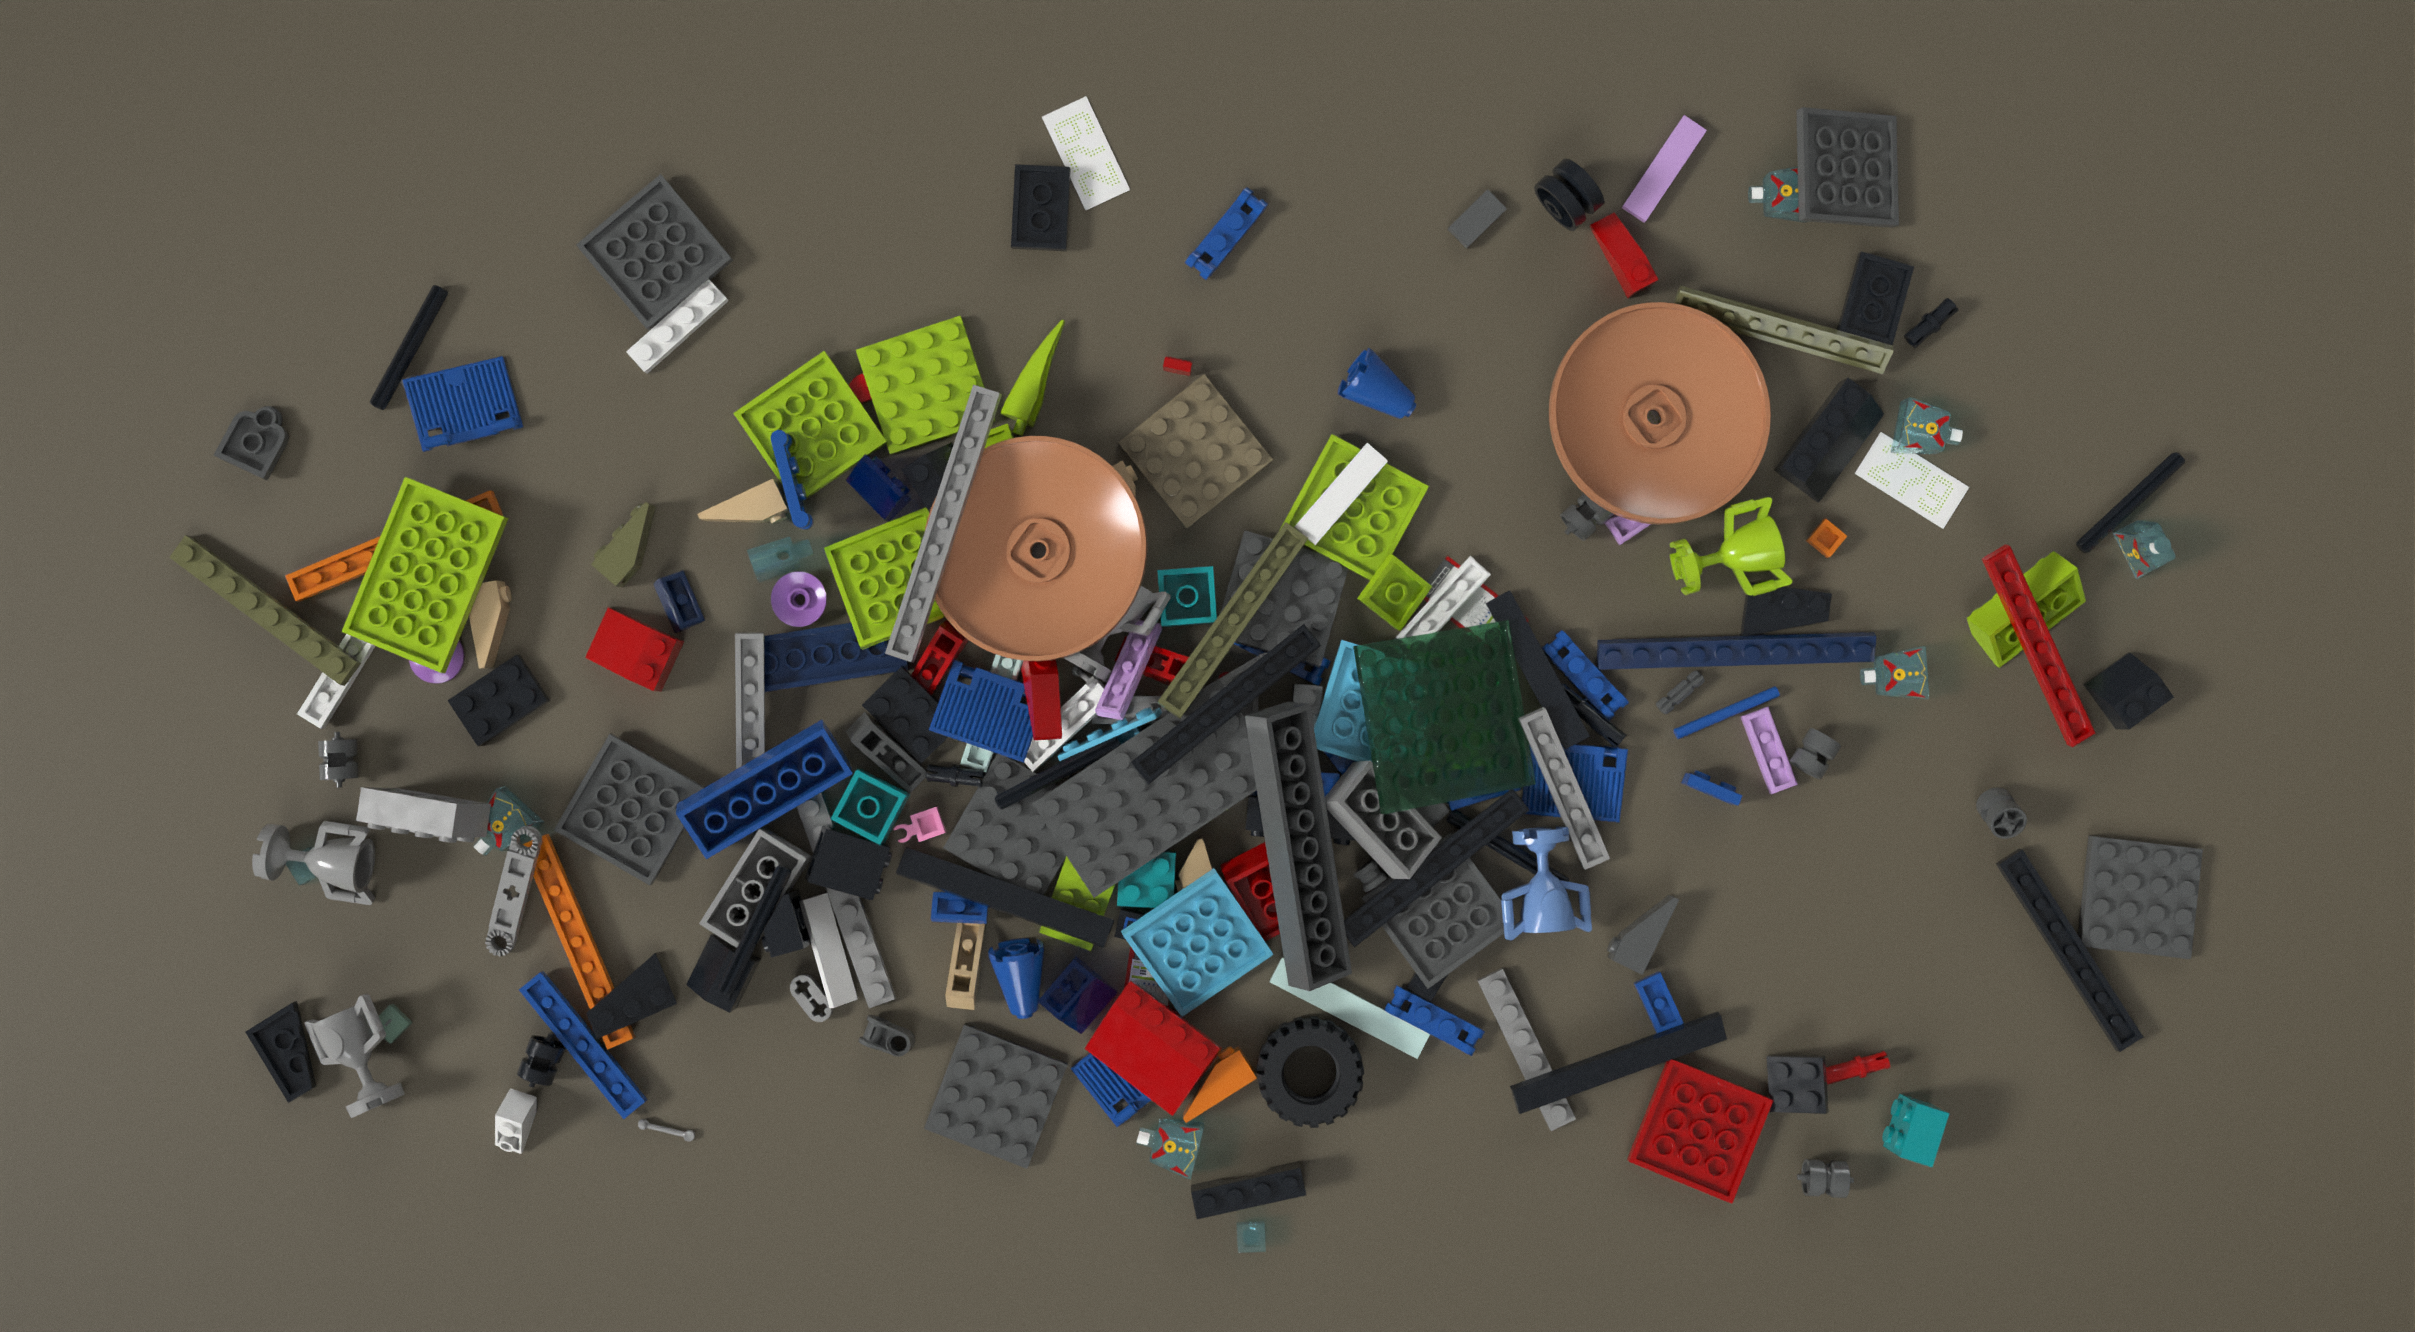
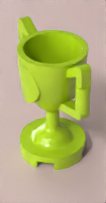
[1669,497,1792,596]

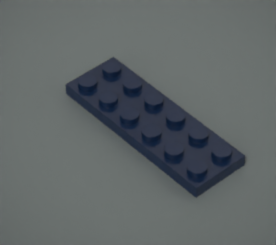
[764,623,910,692]

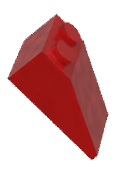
[585,607,684,692]
[1220,842,1280,941]

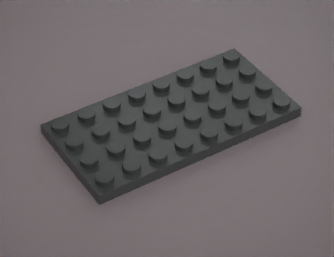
[1033,680,1257,898]

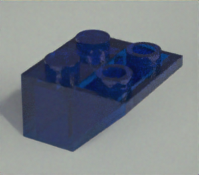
[846,454,912,522]
[1037,956,1118,1034]

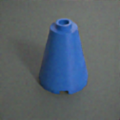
[1337,348,1417,419]
[988,938,1044,1019]

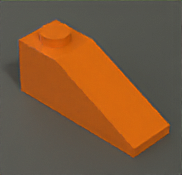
[1183,1046,1257,1123]

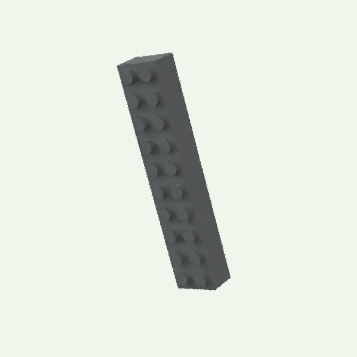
[1245,701,1352,991]

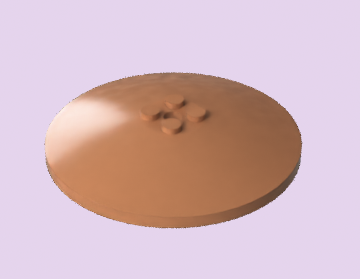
[1549,302,1771,525]
[925,436,1148,661]

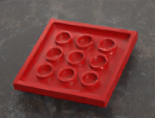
[1627,1059,1774,1204]

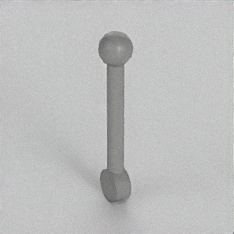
[1072,666,1098,689]
[638,1119,695,1142]

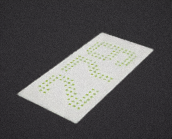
[1042,96,1130,210]
[1855,432,1969,529]

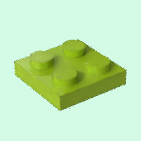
[1357,554,1432,631]

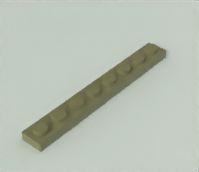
[1673,285,1894,374]
[1157,522,1308,719]
[169,535,361,686]

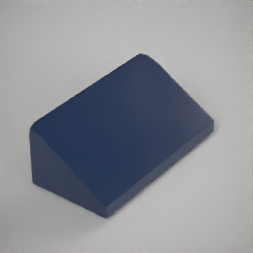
[654,570,705,633]

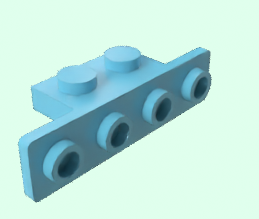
[1057,707,1162,761]

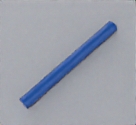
[1673,686,1780,739]

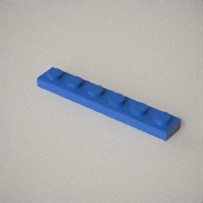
[519,971,648,1119]

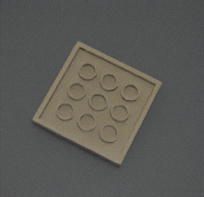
[1118,374,1273,529]

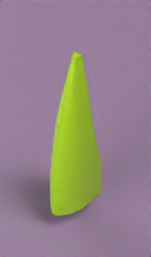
[1001,320,1065,436]

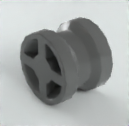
[1353,859,1387,892]

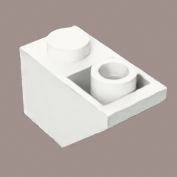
[495,1088,537,1154]

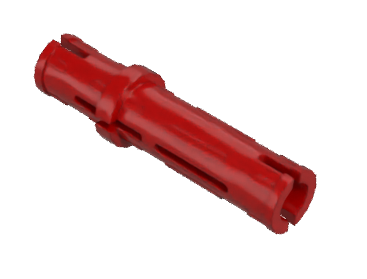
[1826,1051,1890,1085]

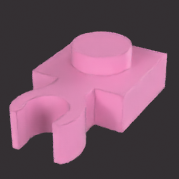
[894,806,946,843]

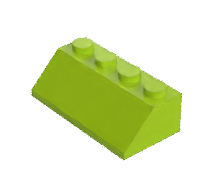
[1967,551,2086,668]

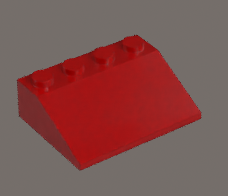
[1084,981,1222,1116]

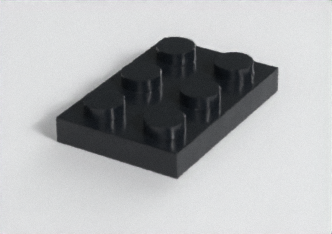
[1011,164,1071,252]
[1837,251,1915,346]
[447,655,550,746]
[862,666,948,763]

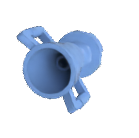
[1501,826,1592,941]

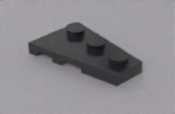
[1740,582,1832,636]
[586,953,677,1039]
[245,1001,316,1103]

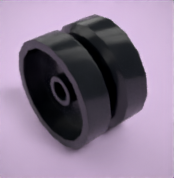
[1534,158,1605,231]

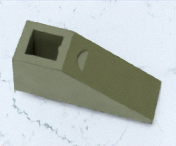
[591,502,656,588]

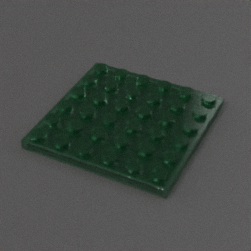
[1353,620,1536,814]

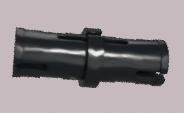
[1904,298,1959,348]
[926,764,985,788]

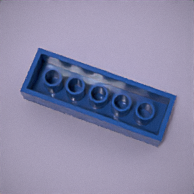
[676,719,853,859]

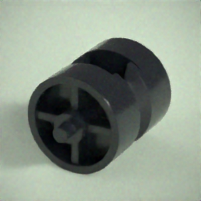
[517,1033,566,1088]

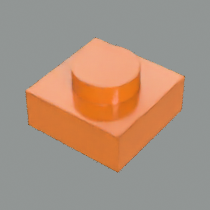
[1806,519,1847,558]

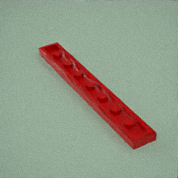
[1982,544,2095,748]

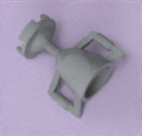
[1064,586,1170,682]
[252,821,375,905]
[305,993,405,1118]

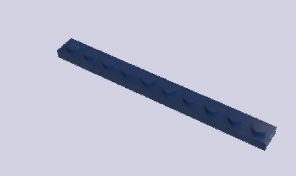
[1596,632,1877,670]

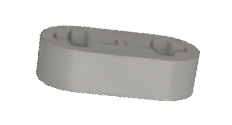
[790,974,834,1022]

